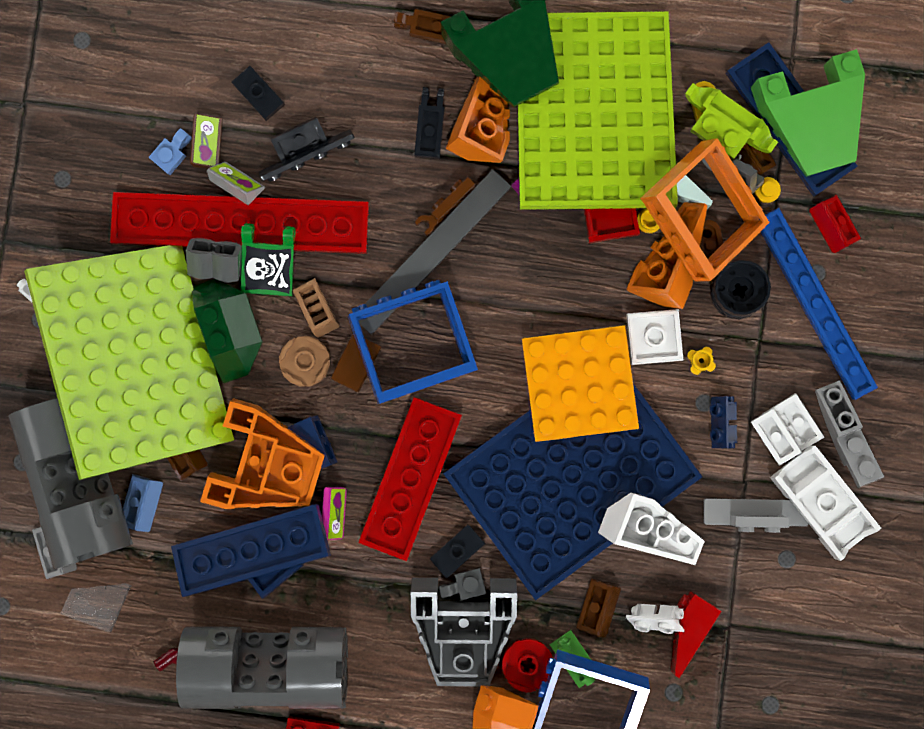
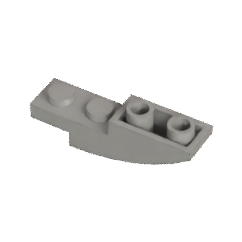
[815,381,884,488]

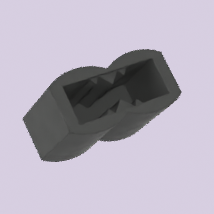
[186,238,242,283]

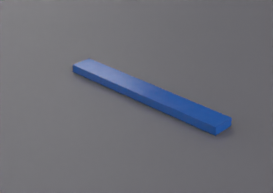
[759,208,878,400]

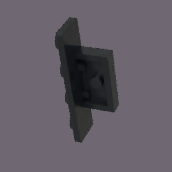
[259,117,355,182]

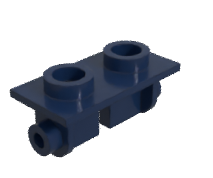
[710,396,738,448]

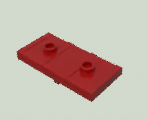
[583,208,640,243]

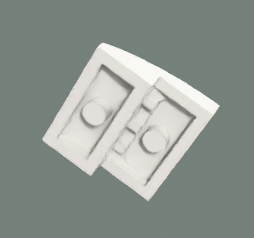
[751,393,824,466]

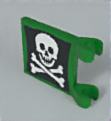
[241,223,296,296]

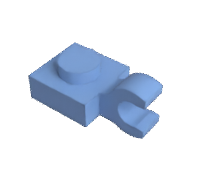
[149,128,192,175]

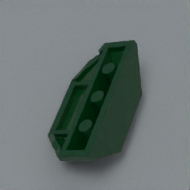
[192,279,263,384]

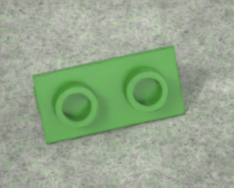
[549,630,595,688]

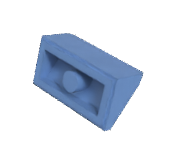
[123,474,163,532]

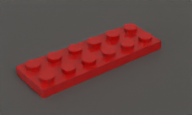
[358,397,462,561]

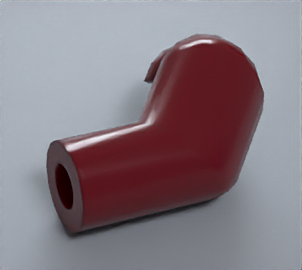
[153,647,178,672]

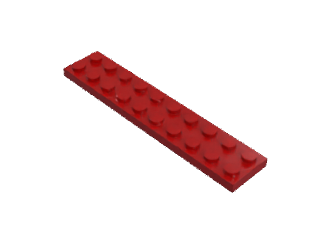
[110,192,369,254]

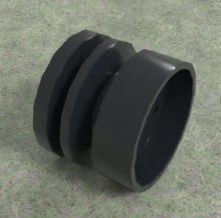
[710,260,771,320]

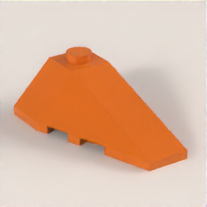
[626,202,707,309]

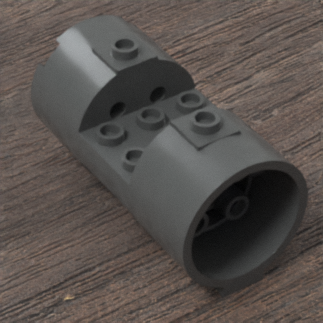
[8,398,133,569]
[176,626,348,709]

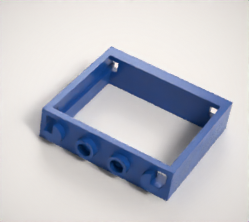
[348,280,478,404]
[532,650,650,729]

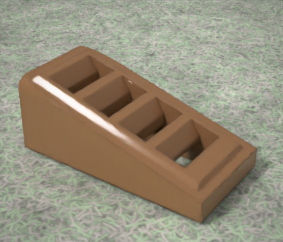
[293,278,339,338]

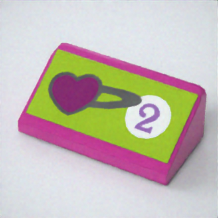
[322,486,347,540]

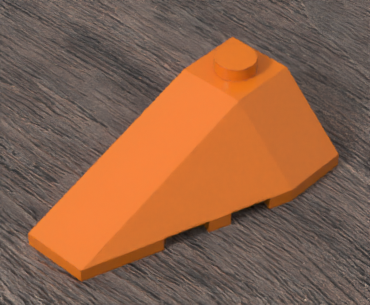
[446,76,510,163]
[473,685,539,729]

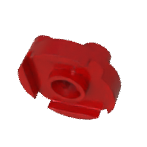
[502,638,553,692]

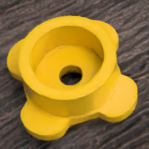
[687,347,716,375]

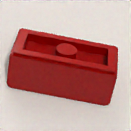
[809,195,861,253]

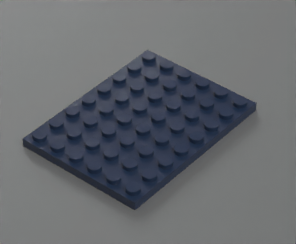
[443,383,702,601]

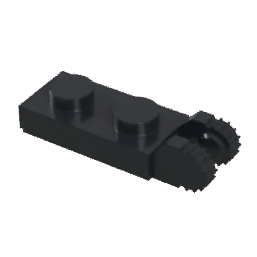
[414,87,445,160]

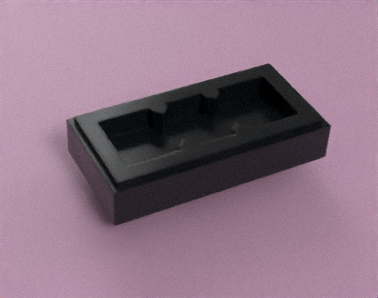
[231,66,285,121]
[430,524,485,578]

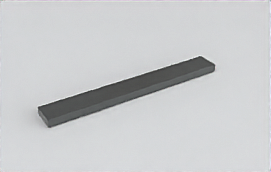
[359,169,511,335]

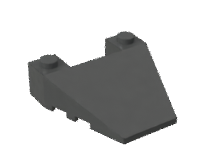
[411,578,517,687]

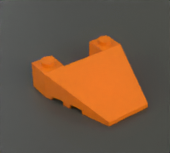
[200,398,325,509]

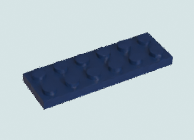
[725,42,858,197]
[171,504,331,597]

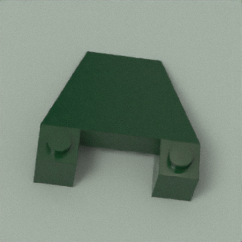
[441,0,559,107]

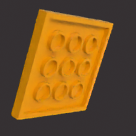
[521,325,639,442]

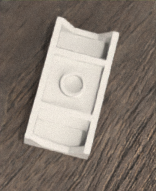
[770,446,881,561]

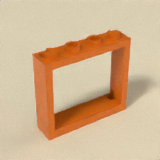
[640,138,770,281]

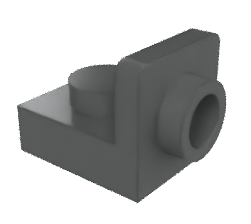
[733,158,764,194]

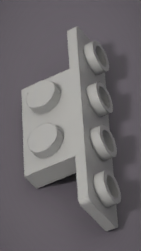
[703,498,808,533]

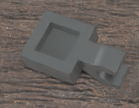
[439,568,486,600]

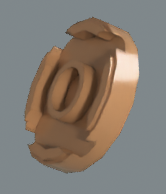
[279,336,331,387]

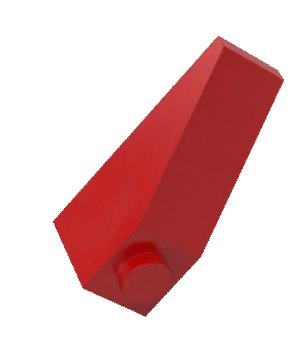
[671,591,722,678]

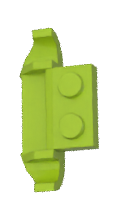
[685,83,778,161]

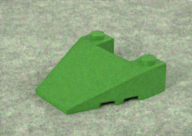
[751,49,865,177]

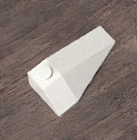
[598,493,704,565]

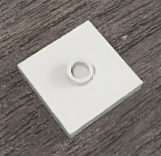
[626,309,683,365]

